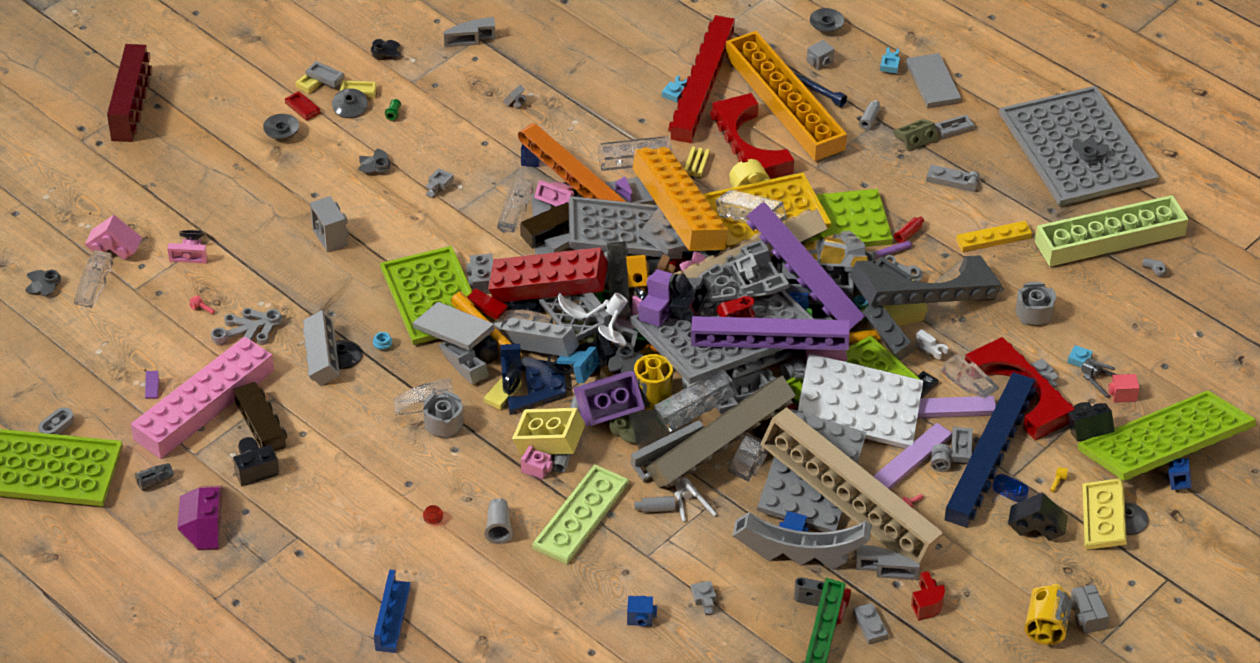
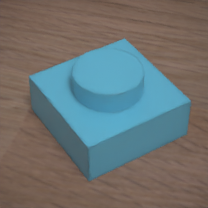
[1067,345,1093,368]

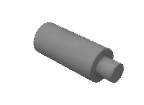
[859,100,880,130]
[634,496,675,513]

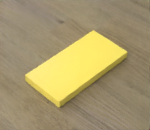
[1082,478,1127,550]

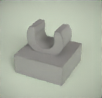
[503,84,527,109]

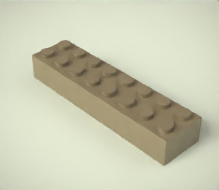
[645,376,796,488]

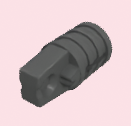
[135,463,174,490]

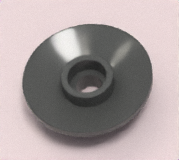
[810,8,844,32]
[332,88,368,118]
[263,114,299,139]
[1125,502,1148,535]

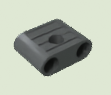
[794,577,824,606]

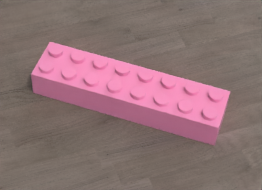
[131,337,274,459]

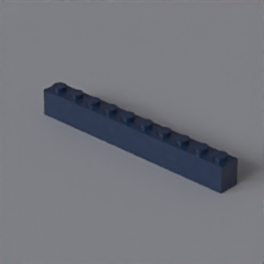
[944,372,1037,528]

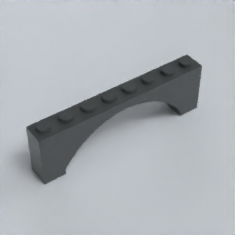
[850,255,1002,306]

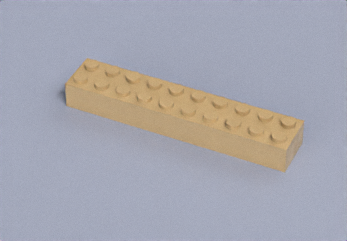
[646,209,828,294]
[760,407,943,566]

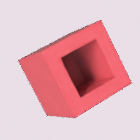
[1108,374,1140,402]

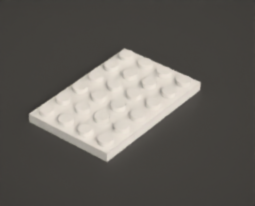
[797,353,923,448]

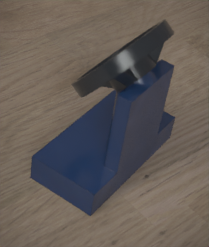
[500,344,521,395]

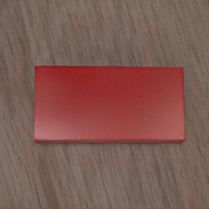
[285,91,321,121]
[467,288,508,320]

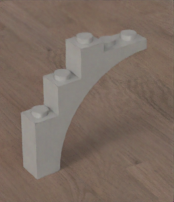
[733,512,872,570]

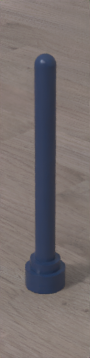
[793,72,848,108]

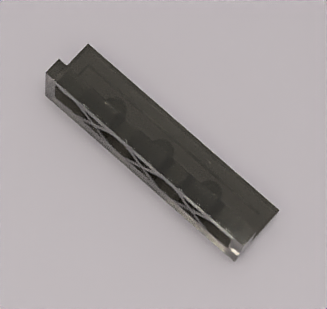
[607,241,632,321]

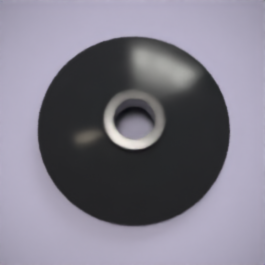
[336,340,362,369]

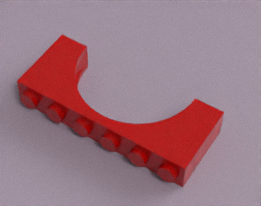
[710,93,794,179]
[964,337,1075,441]

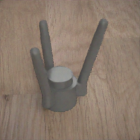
[1081,358,1118,398]

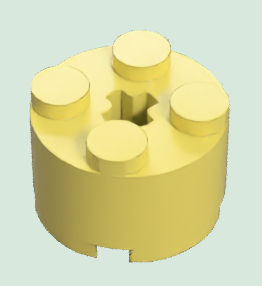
[729,159,770,187]

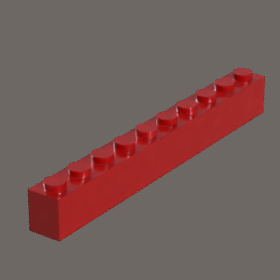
[668,15,735,143]

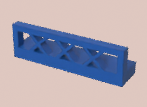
[374,569,411,653]

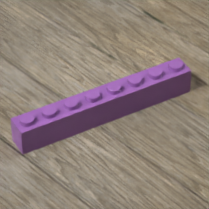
[746,201,865,330]
[691,316,849,350]

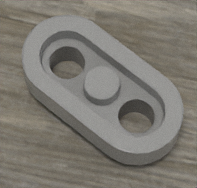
[38,407,74,435]

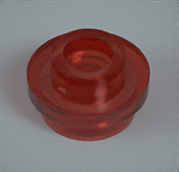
[423,505,443,524]

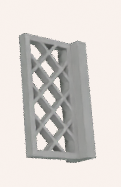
[538,293,614,341]

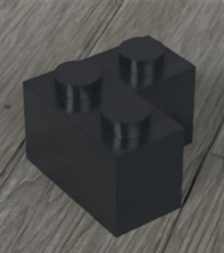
[1008,492,1068,541]

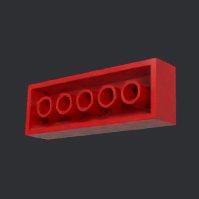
[488,247,608,302]

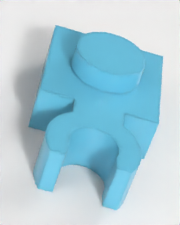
[880,47,900,73]
[662,75,687,102]

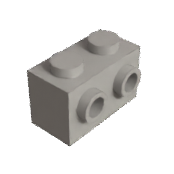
[467,254,493,294]

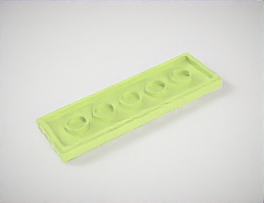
[532,464,629,565]

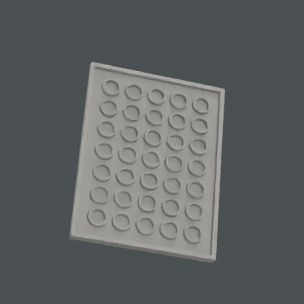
[999,86,1159,206]
[630,290,814,384]

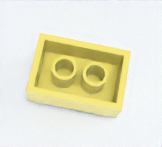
[512,408,585,455]

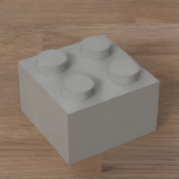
[310,196,349,253]

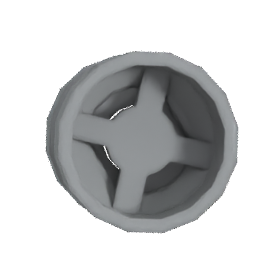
[780,357,806,381]
[931,444,951,472]

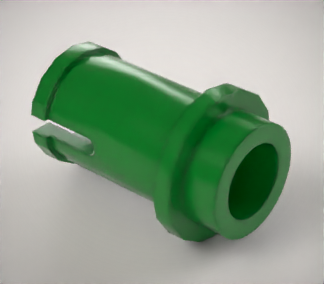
[385,99,401,121]

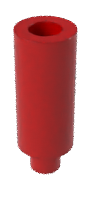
[894,216,925,243]

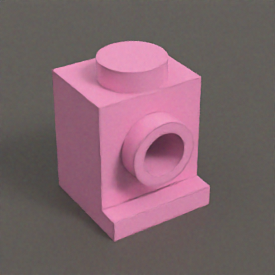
[521,445,553,479]

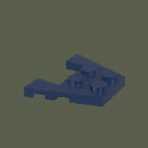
[508,357,566,415]

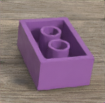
[573,371,645,426]

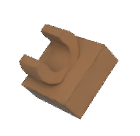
[654,254,676,274]

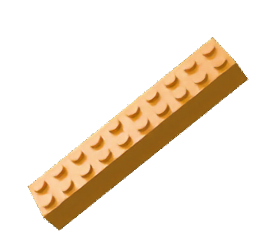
[726,31,847,161]
[633,147,728,251]

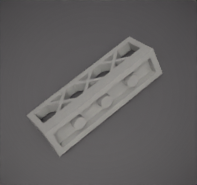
[631,420,704,482]

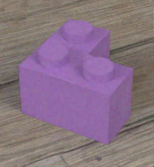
[637,269,675,327]

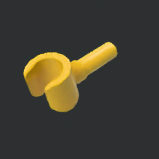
[1050,467,1068,492]

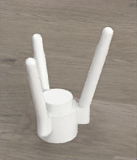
[675,478,717,522]

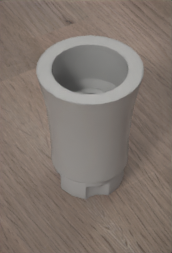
[484,498,513,544]

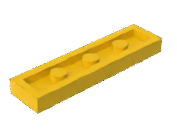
[956,221,1032,253]

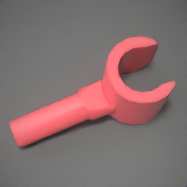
[189,295,215,314]
[902,494,923,508]

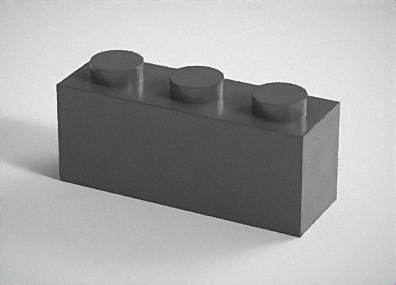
[862,306,914,361]

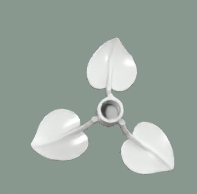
[558,293,635,347]

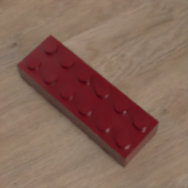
[107,44,152,142]

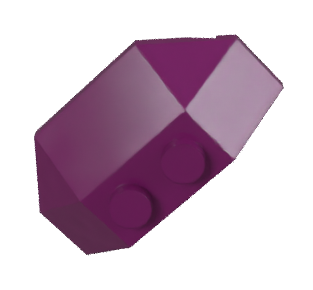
[177,485,223,550]

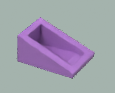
[615,176,633,202]
[145,371,160,399]

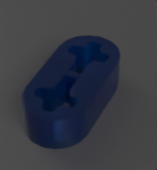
[992,474,1029,503]

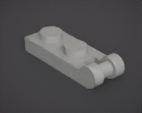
[926,165,980,191]

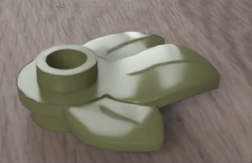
[609,414,648,444]

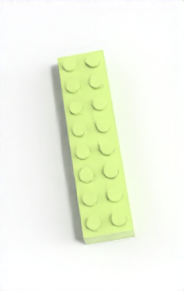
[1035,195,1189,267]

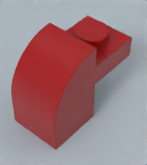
[911,571,945,621]

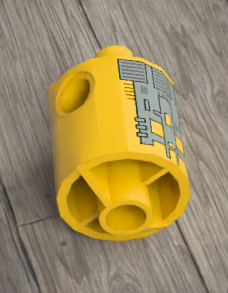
[634,354,673,412]
[1024,584,1072,645]

